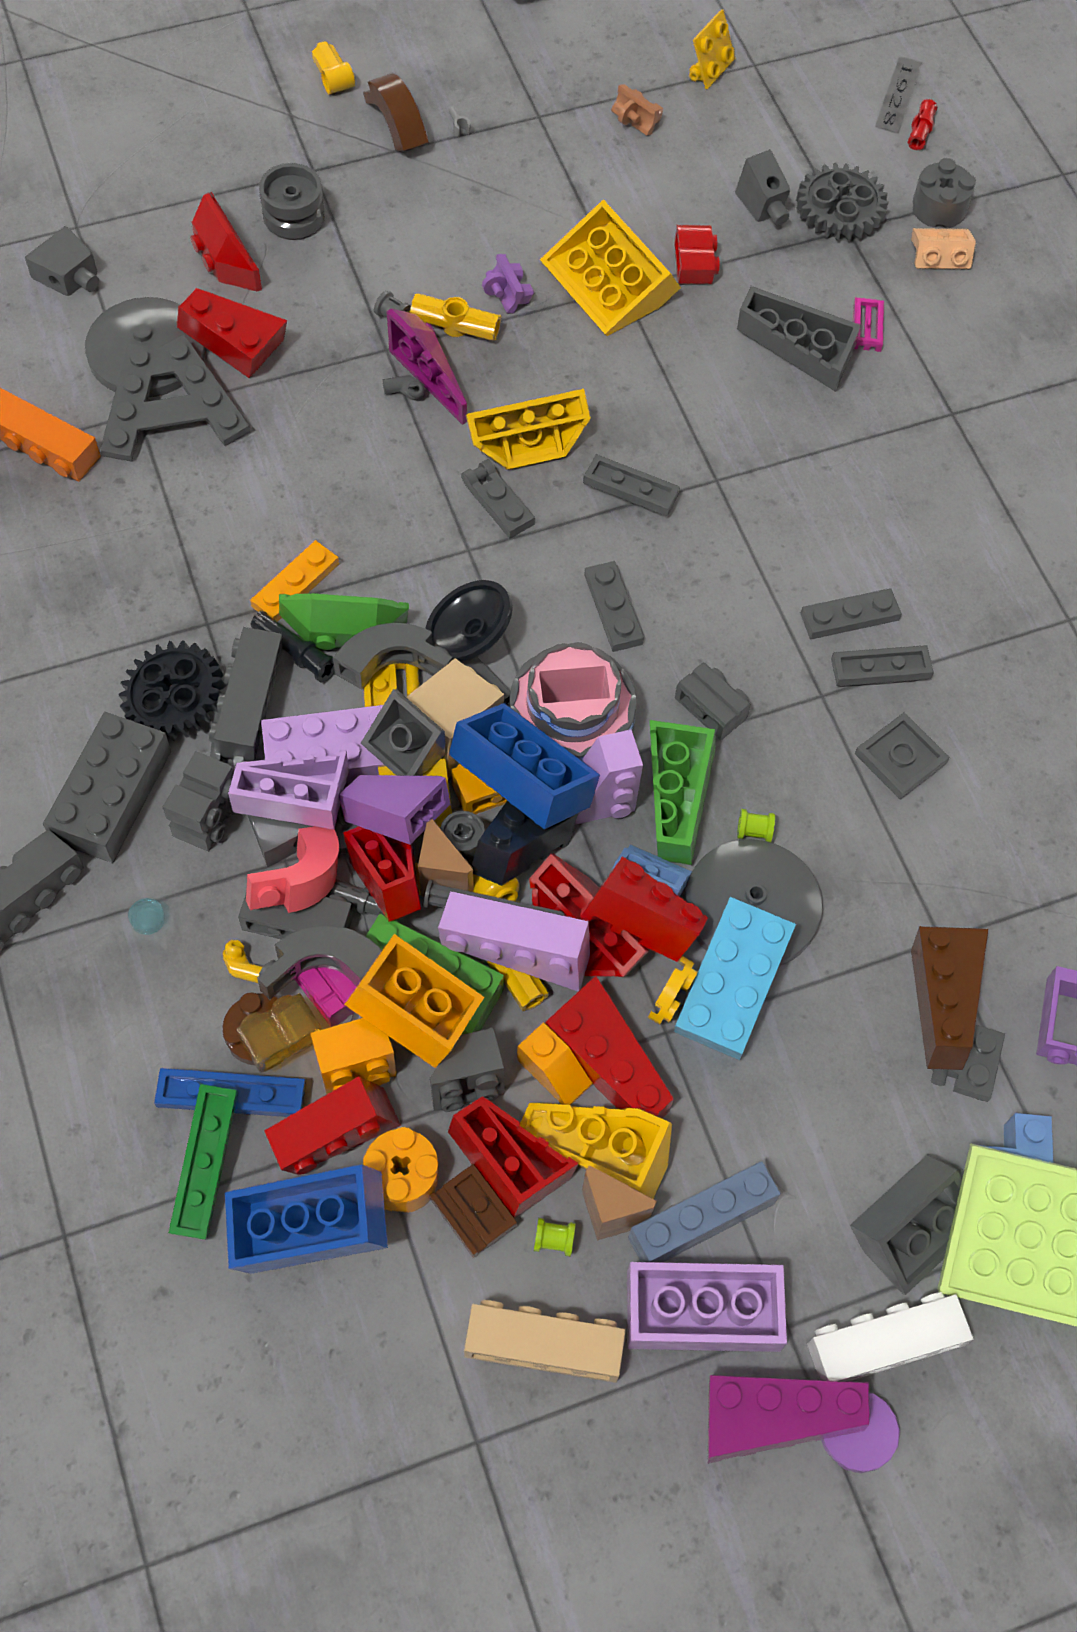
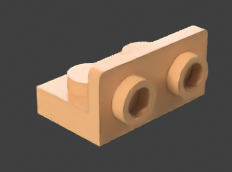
[911,228,976,269]

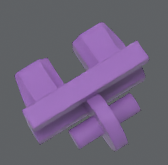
[482,254,534,313]

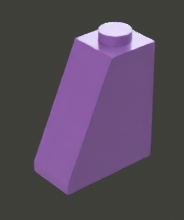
[339,775,450,844]

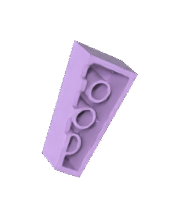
[438,891,590,991]

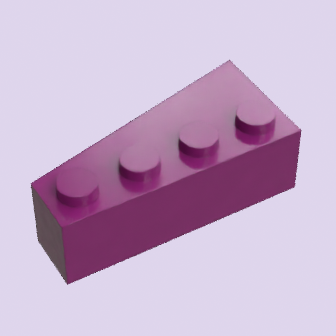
[708,1375,869,1463]

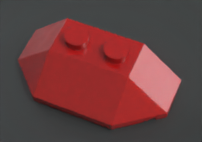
[190,191,262,292]
[529,854,649,977]

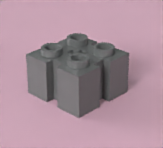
[163,751,235,852]

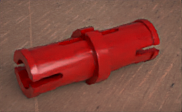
[907,99,938,150]

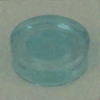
[128,898,165,935]

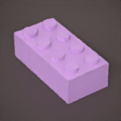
[261,705,384,788]
[627,1262,787,1352]

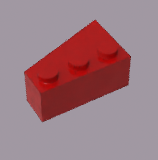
[177,288,287,379]
[343,826,421,922]
[581,856,708,962]

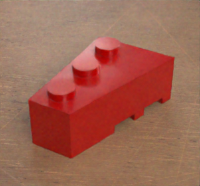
[264,1076,401,1175]
[448,1096,579,1218]

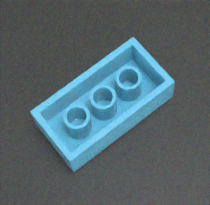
[674,897,796,1060]

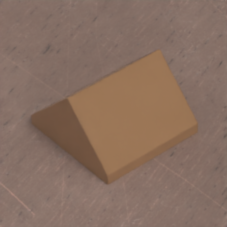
[418,819,474,897]
[582,1165,657,1241]

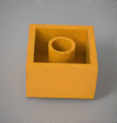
[310,1018,396,1094]

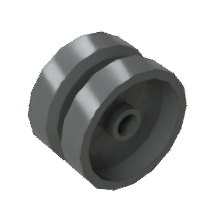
[259,163,325,239]

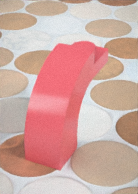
[246,826,339,913]

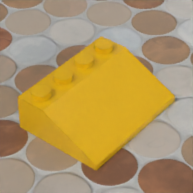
[540,199,681,336]

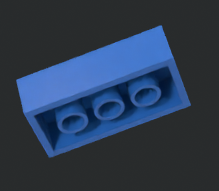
[449,703,600,829]
[225,1164,388,1274]

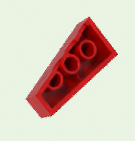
[545,976,674,1119]

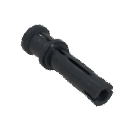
[251,610,335,683]

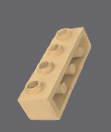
[464,1300,625,1383]

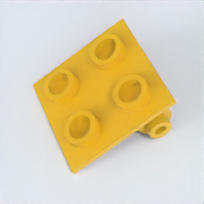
[689,9,735,89]

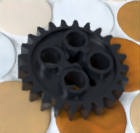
[119,640,226,741]

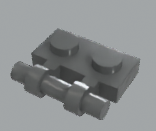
[931,1024,1005,1102]

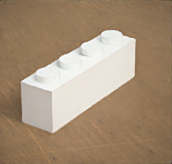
[807,1292,973,1382]

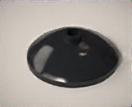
[425,580,513,662]

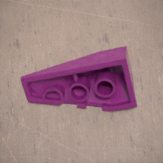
[387,308,467,425]

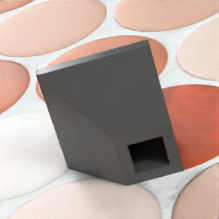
[430,1028,504,1112]

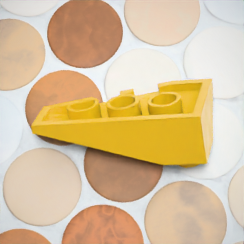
[520,1103,672,1199]

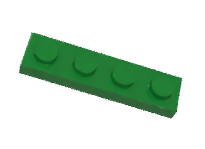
[168,1084,238,1240]

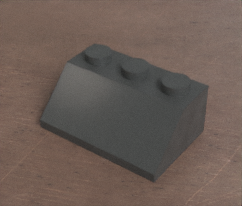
[850,1155,962,1295]

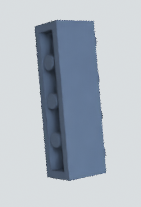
[628,1161,781,1263]

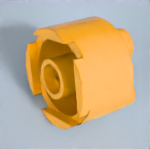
[363,1127,439,1213]

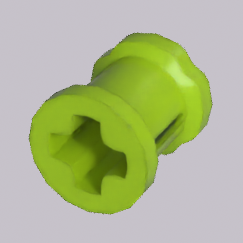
[737,809,775,842]
[534,1217,575,1257]

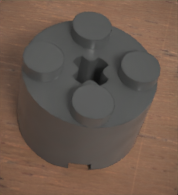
[913,158,976,228]

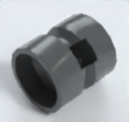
[440,811,485,866]

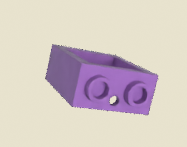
[1036,966,1077,1065]

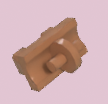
[611,84,663,136]

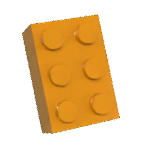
[344,934,484,1068]

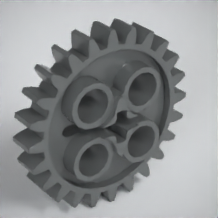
[796,163,888,240]

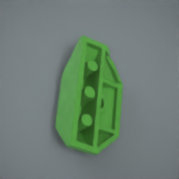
[279,593,409,650]

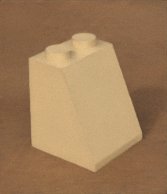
[406,658,504,779]

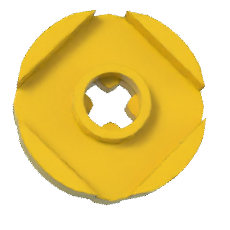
[648,956,698,1025]

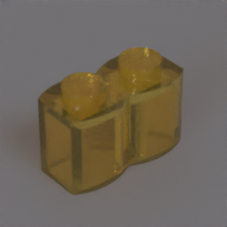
[237,993,322,1073]

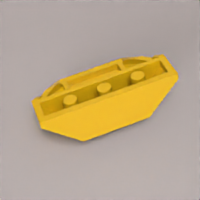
[466,389,591,470]

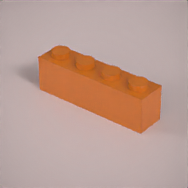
[0,388,101,482]

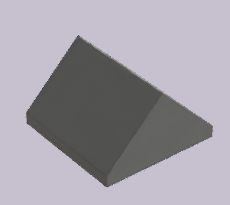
[361,689,446,776]

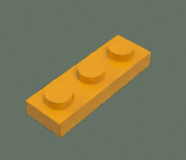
[250,540,339,622]

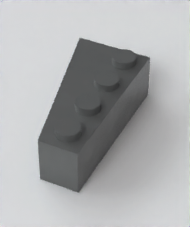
[737,286,861,392]

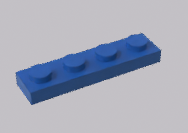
[154,1068,306,1117]

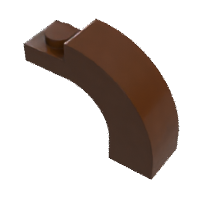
[363,73,429,151]

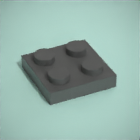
[855,712,950,799]

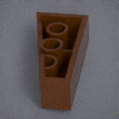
[911,926,989,1070]

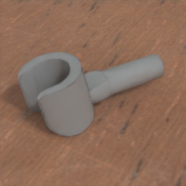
[449,106,470,137]

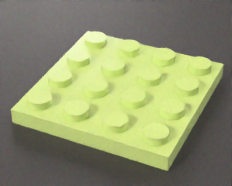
[937,1143,1077,1327]

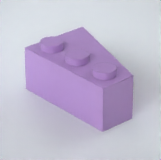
[575,729,643,825]
[228,750,349,830]

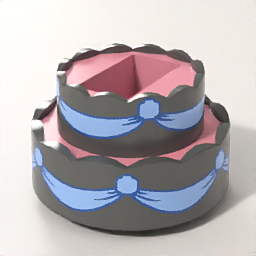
[509,642,636,762]

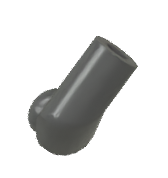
[382,375,425,400]

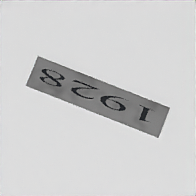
[875,56,922,133]

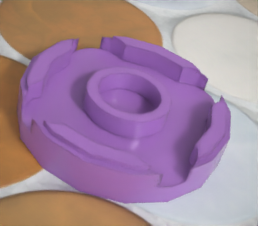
[822,1393,899,1473]

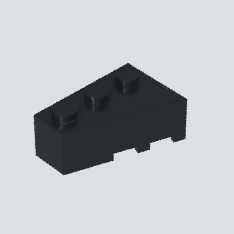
[471,801,578,886]

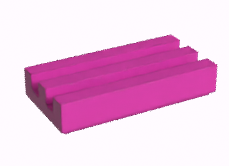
[853,297,884,352]

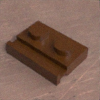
[429,1164,517,1258]

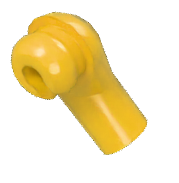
[223,940,263,983]

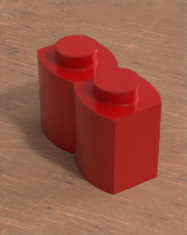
[674,225,720,284]

